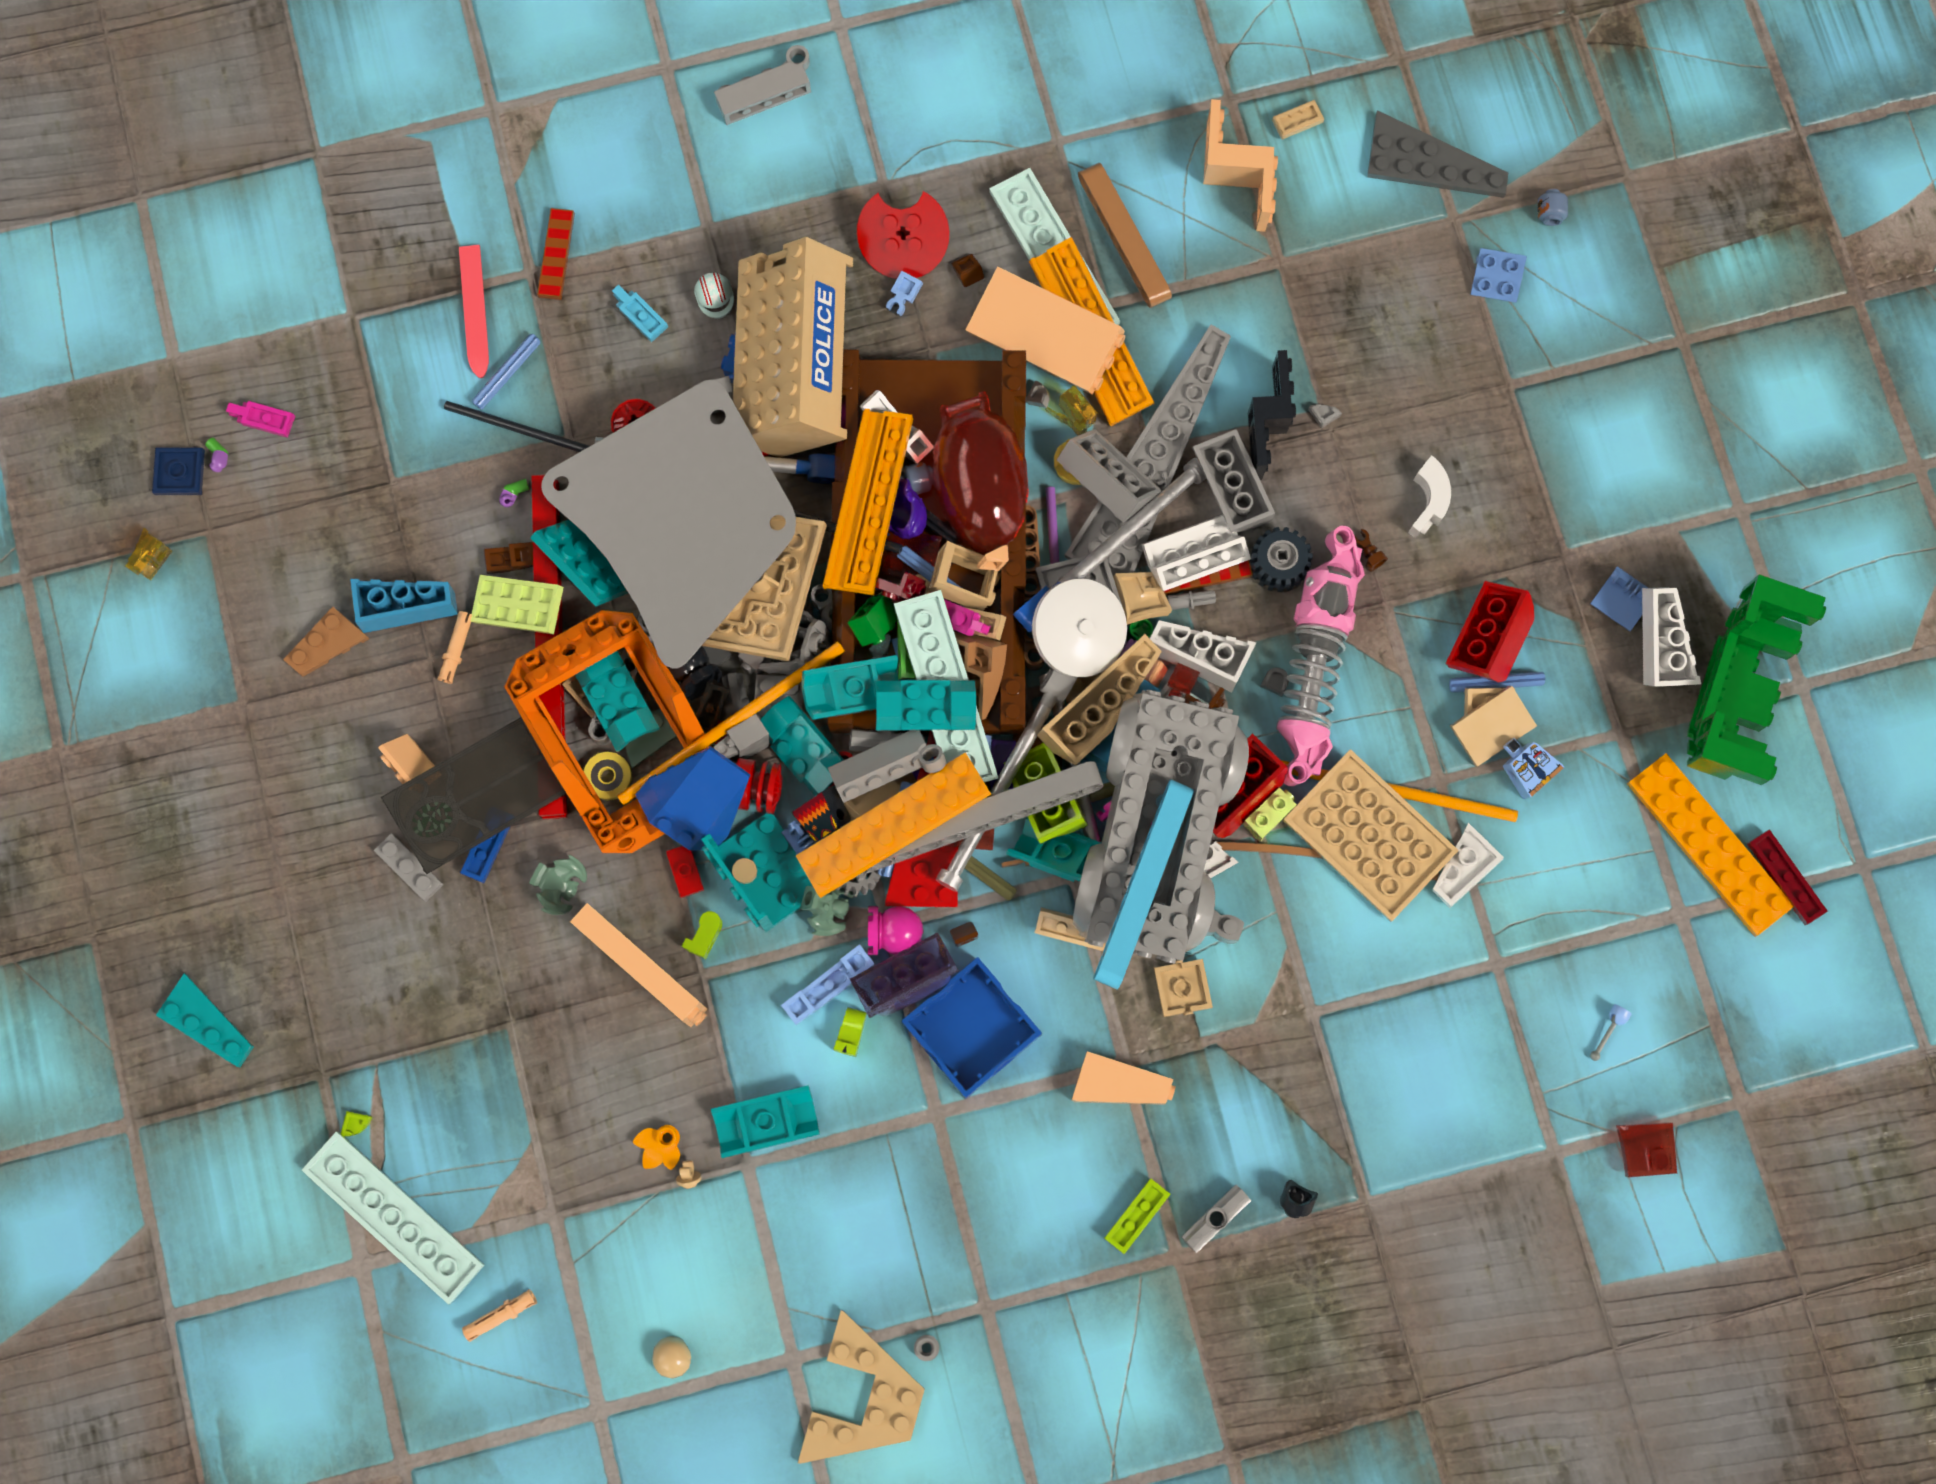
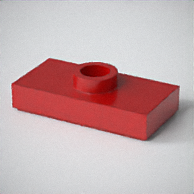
[666,846,705,898]

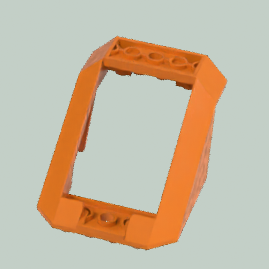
[504,610,713,853]

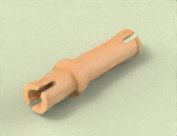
[437,611,472,684]
[462,1289,537,1342]

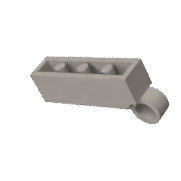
[714,45,811,125]
[828,730,946,803]

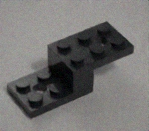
[1247,350,1296,480]

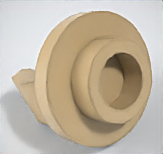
[676,1161,701,1189]

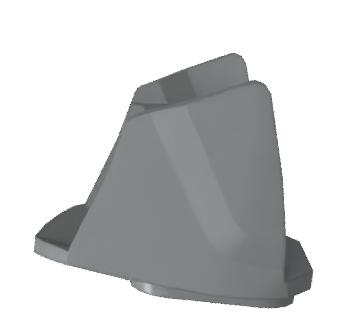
[758,610,832,675]

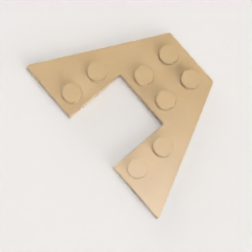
[798,1310,925,1464]

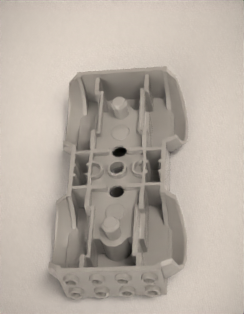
[1073,690,1249,964]

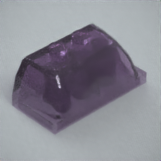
[850,932,959,1018]

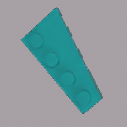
[156,973,254,1068]

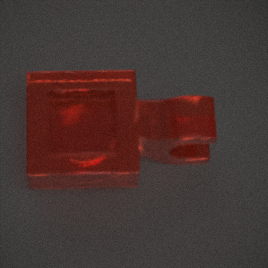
[1167,663,1200,697]

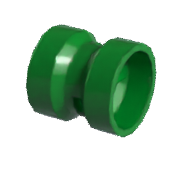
[1126,619,1153,641]

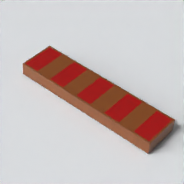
[537,208,575,300]
[1163,560,1253,595]

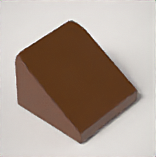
[951,254,984,287]
[950,922,978,947]

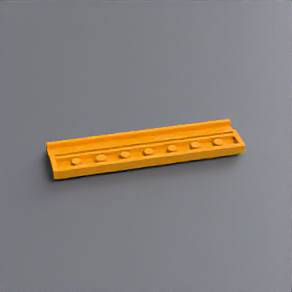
[1029,237,1155,427]
[823,408,913,595]

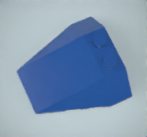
[635,746,751,850]

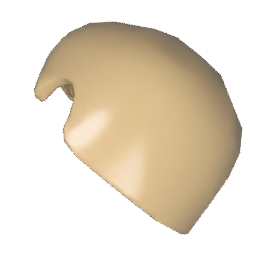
[652,1336,691,1379]

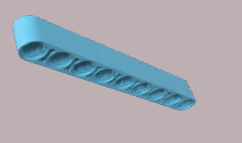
[1093,779,1194,989]

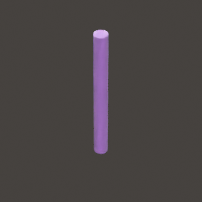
[1046,487,1060,564]

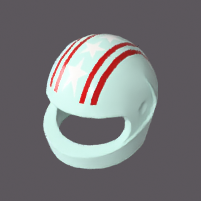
[694,272,734,319]

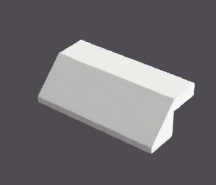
[1141,515,1251,591]

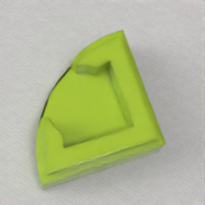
[340,1111,372,1137]

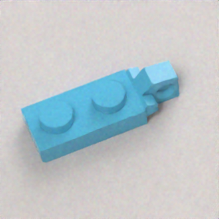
[612,285,668,343]

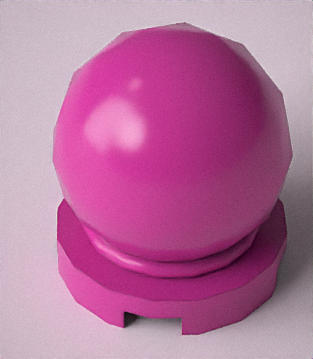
[868,906,924,955]

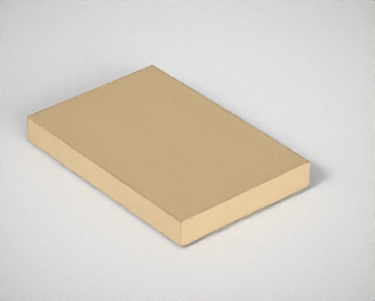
[1450,685,1537,767]

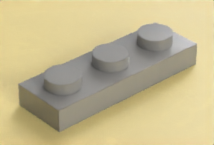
[374,833,444,902]

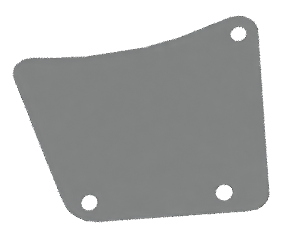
[541,380,796,669]

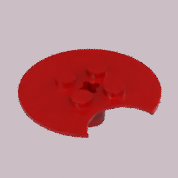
[857,191,950,279]

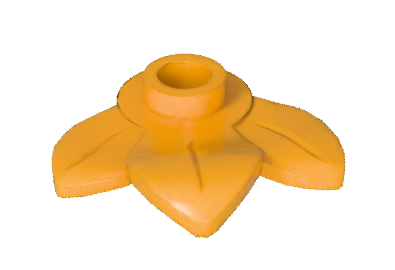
[633,1125,680,1170]

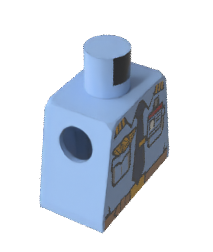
[1503,738,1564,799]

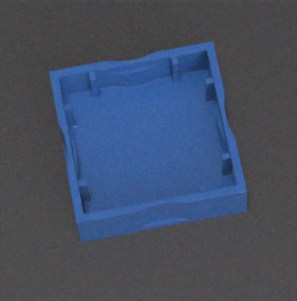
[902,957,1042,1099]

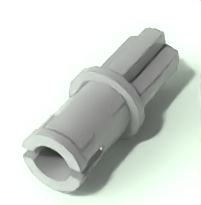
[1168,590,1216,610]

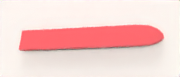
[459,245,489,378]

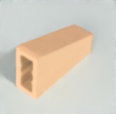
[1071,1051,1176,1105]

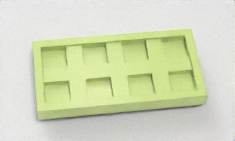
[471,575,564,634]

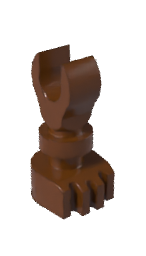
[1354,529,1388,572]

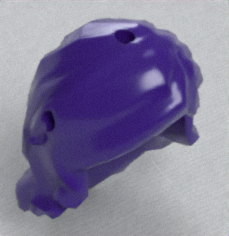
[888,478,927,539]

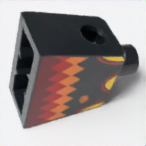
[791,785,851,842]

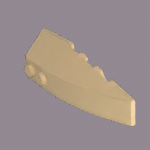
[1037,634,1162,765]

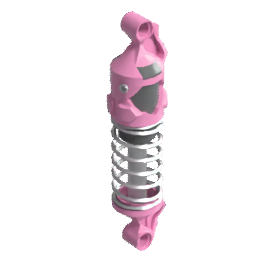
[1276,526,1365,786]

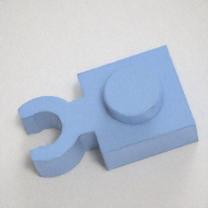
[886,271,923,316]

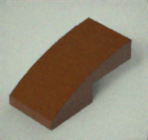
[484,542,533,574]

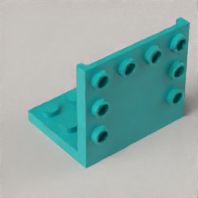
[531,520,628,607]
[701,813,812,932]

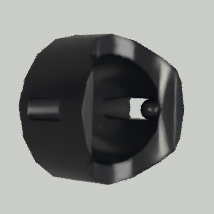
[1279,1180,1318,1218]

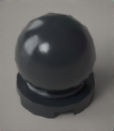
[667,646,722,701]

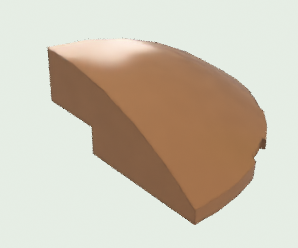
[954,632,1007,720]

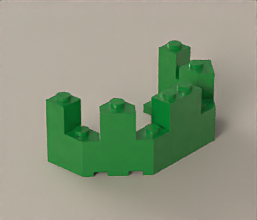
[1687,574,1826,785]

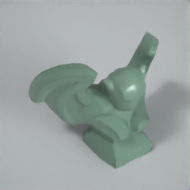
[529,855,587,915]
[800,886,854,936]

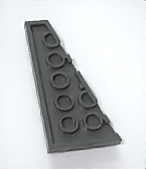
[1367,110,1509,198]

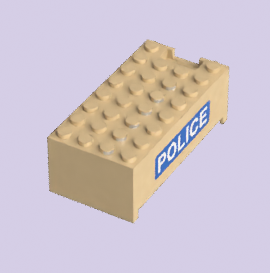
[733,237,853,458]

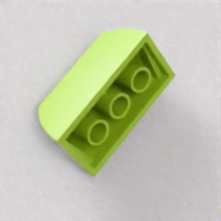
[1004,743,1088,844]

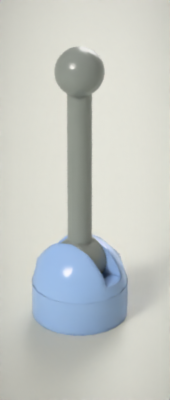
[1590,1004,1632,1061]

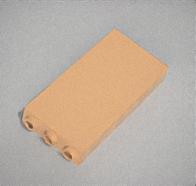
[966,267,1125,395]
[570,903,707,1027]

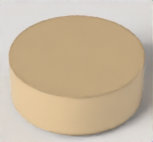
[732,858,757,884]

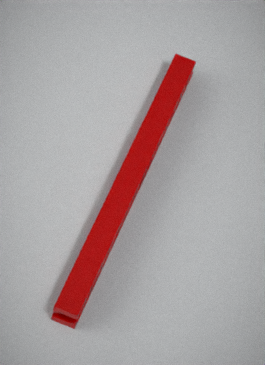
[531,475,567,819]

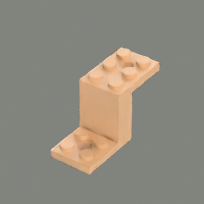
[1203,99,1278,232]

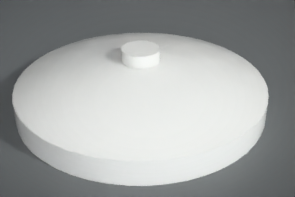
[1032,579,1127,677]

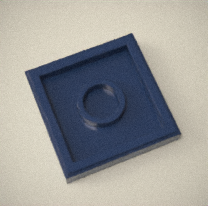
[152,448,205,495]

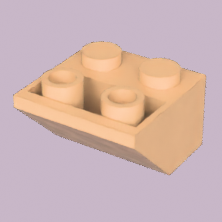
[378,734,442,793]

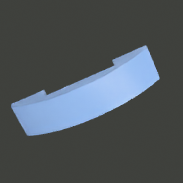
[781,944,875,1025]

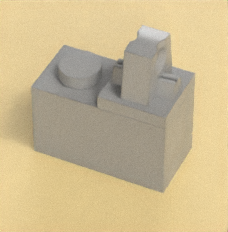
[714,714,769,759]

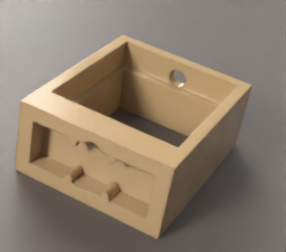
[928,541,1001,611]

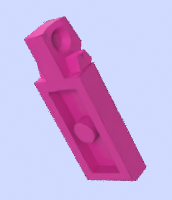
[226,401,295,438]
[944,599,991,636]

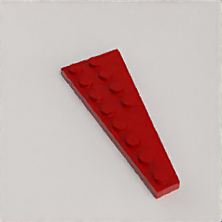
[885,730,958,907]

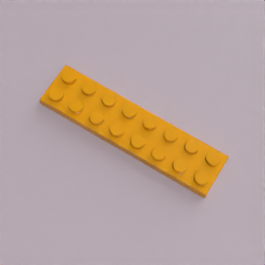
[796,752,991,898]
[1627,753,1793,937]

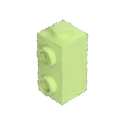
[1242,787,1297,842]

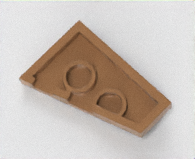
[283,607,369,677]

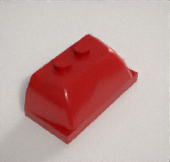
[1446,581,1534,682]
[1213,733,1288,838]

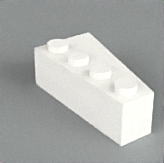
[1642,587,1701,686]
[1150,620,1256,693]

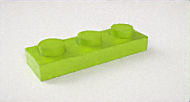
[1104,1178,1171,1254]

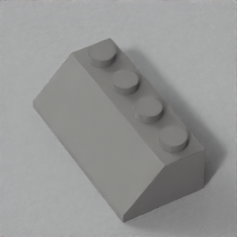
[1057,429,1162,523]
[1193,429,1275,533]

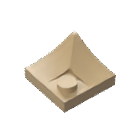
[1113,572,1172,625]

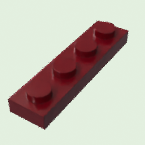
[1747,829,1828,925]

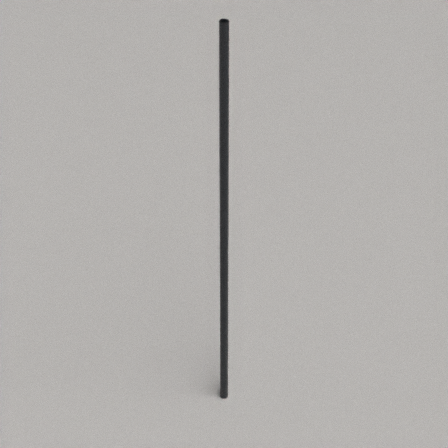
[444,401,903,554]

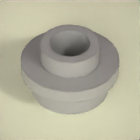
[914,1335,939,1361]

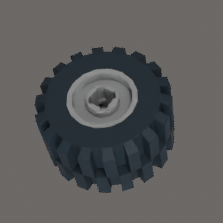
[1249,527,1313,592]

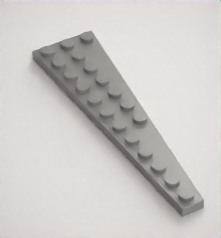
[1065,325,1231,576]

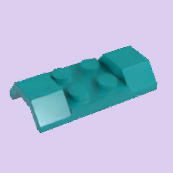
[575,651,660,752]
[801,655,898,720]
[876,680,976,731]
[760,696,844,796]
[1007,817,1102,882]
[711,1085,820,1158]

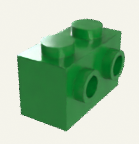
[847,593,898,647]

